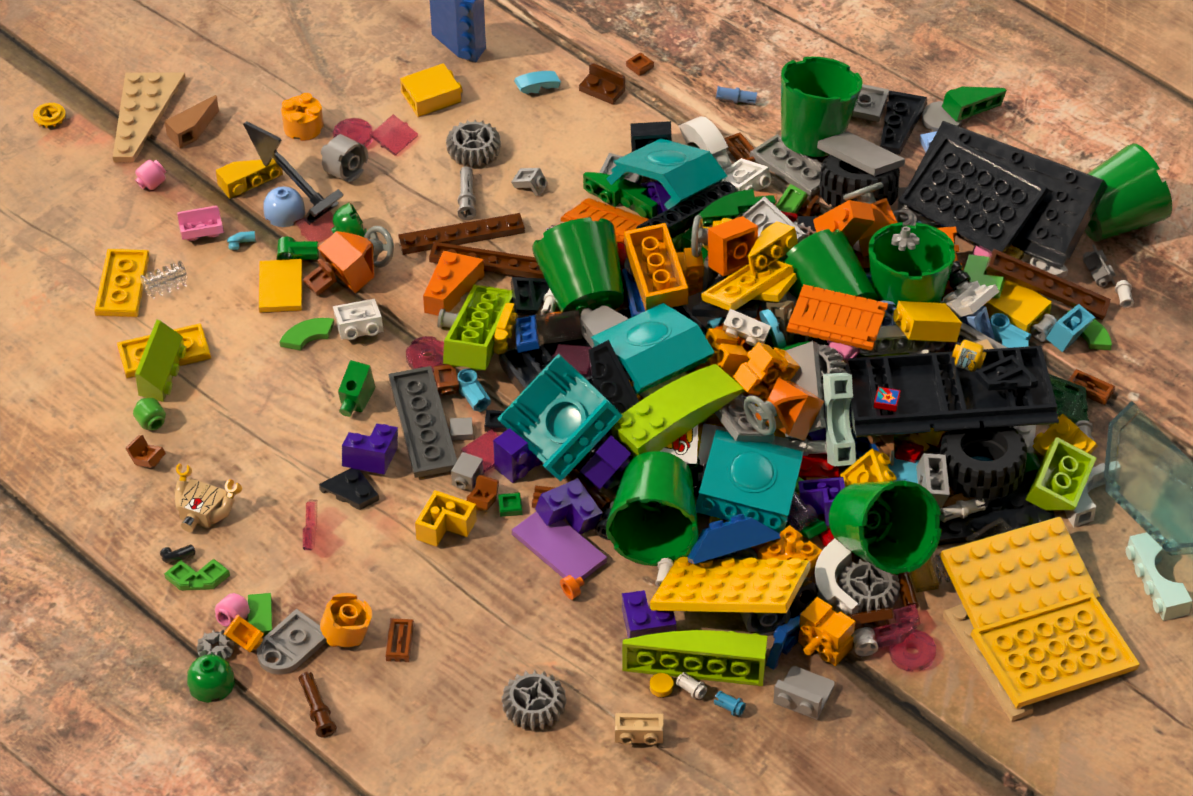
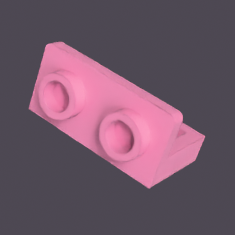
[177,206,224,241]

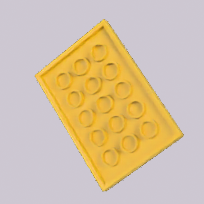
[939,517,1100,629]
[650,557,811,613]
[971,593,1140,709]

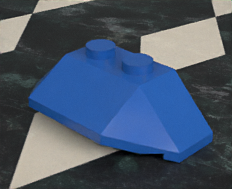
[687,514,781,564]

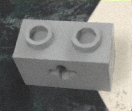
[916,453,950,508]

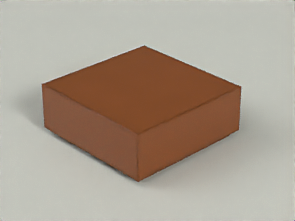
[626,52,654,76]

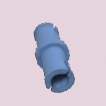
[716,86,757,105]

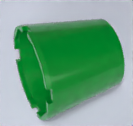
[781,56,863,157]
[1084,143,1172,242]
[532,217,624,321]
[869,222,955,313]
[784,229,878,310]
[606,451,698,566]
[829,481,942,574]

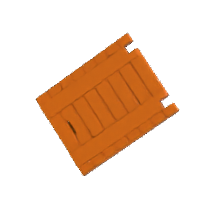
[560,198,649,244]
[786,284,888,350]

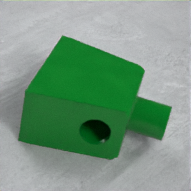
[338,360,376,417]

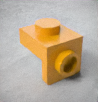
[224,615,264,652]

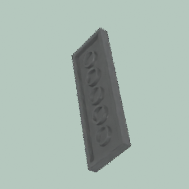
[388,366,457,478]

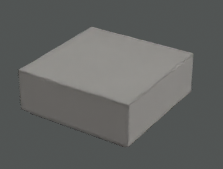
[450,417,473,440]

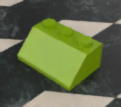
[135,319,187,402]
[1026,437,1096,510]

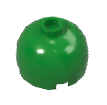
[331,202,367,237]
[187,654,235,703]

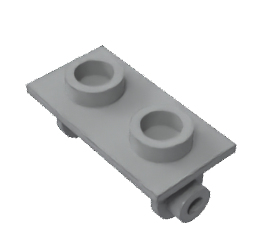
[1083,244,1116,287]

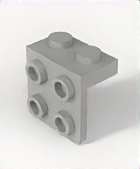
[773,666,834,720]

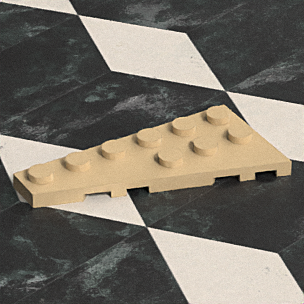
[113,72,186,162]
[943,604,1033,722]

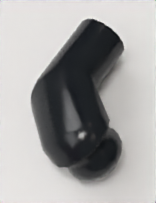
[160,544,196,563]

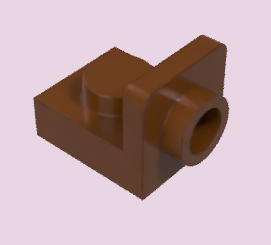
[797,195,821,218]

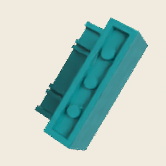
[606,139,727,209]
[591,303,715,396]
[497,353,623,482]
[696,429,803,533]

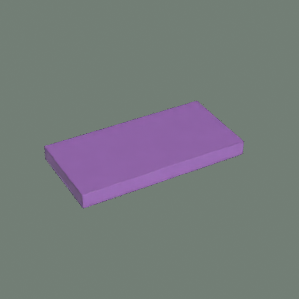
[512,511,607,580]

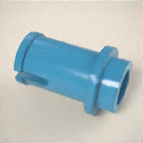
[714,691,746,716]

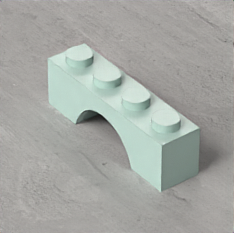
[823,373,856,466]
[1125,530,1192,621]

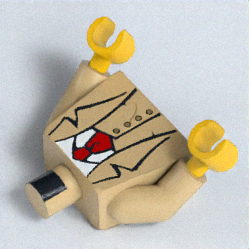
[175,463,242,532]

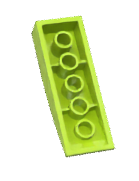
[443,285,513,371]
[611,364,744,458]
[622,630,768,686]

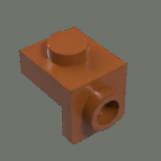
[303,258,337,296]
[433,364,459,395]
[126,435,166,468]
[466,475,499,511]

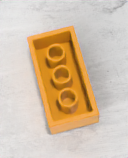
[624,223,688,311]

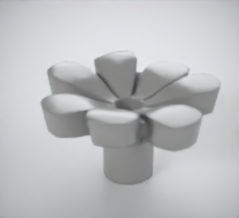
[891,226,920,251]

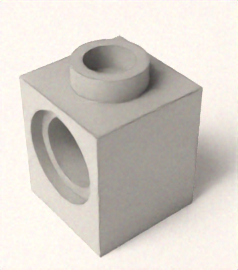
[451,452,484,492]

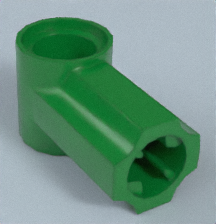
[277,236,319,260]

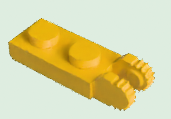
[493,303,517,354]

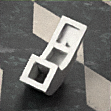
[679,116,732,170]
[1065,460,1118,527]
[815,539,859,615]

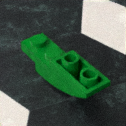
[583,172,657,219]
[693,189,776,227]

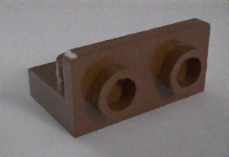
[579,63,625,105]
[847,608,893,636]

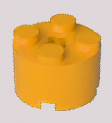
[281,93,324,141]
[320,593,372,647]

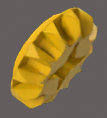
[33,103,66,128]

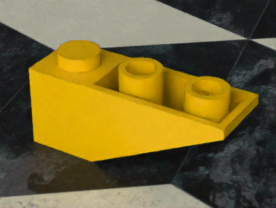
[216,159,283,199]
[748,221,798,275]

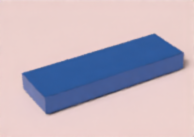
[515,315,539,352]

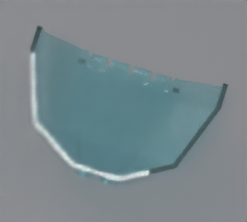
[1104,401,1193,556]

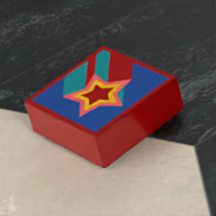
[874,387,901,411]

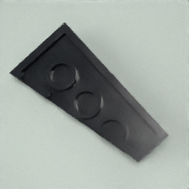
[880,90,927,155]

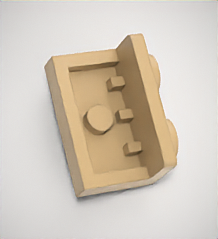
[615,713,663,745]

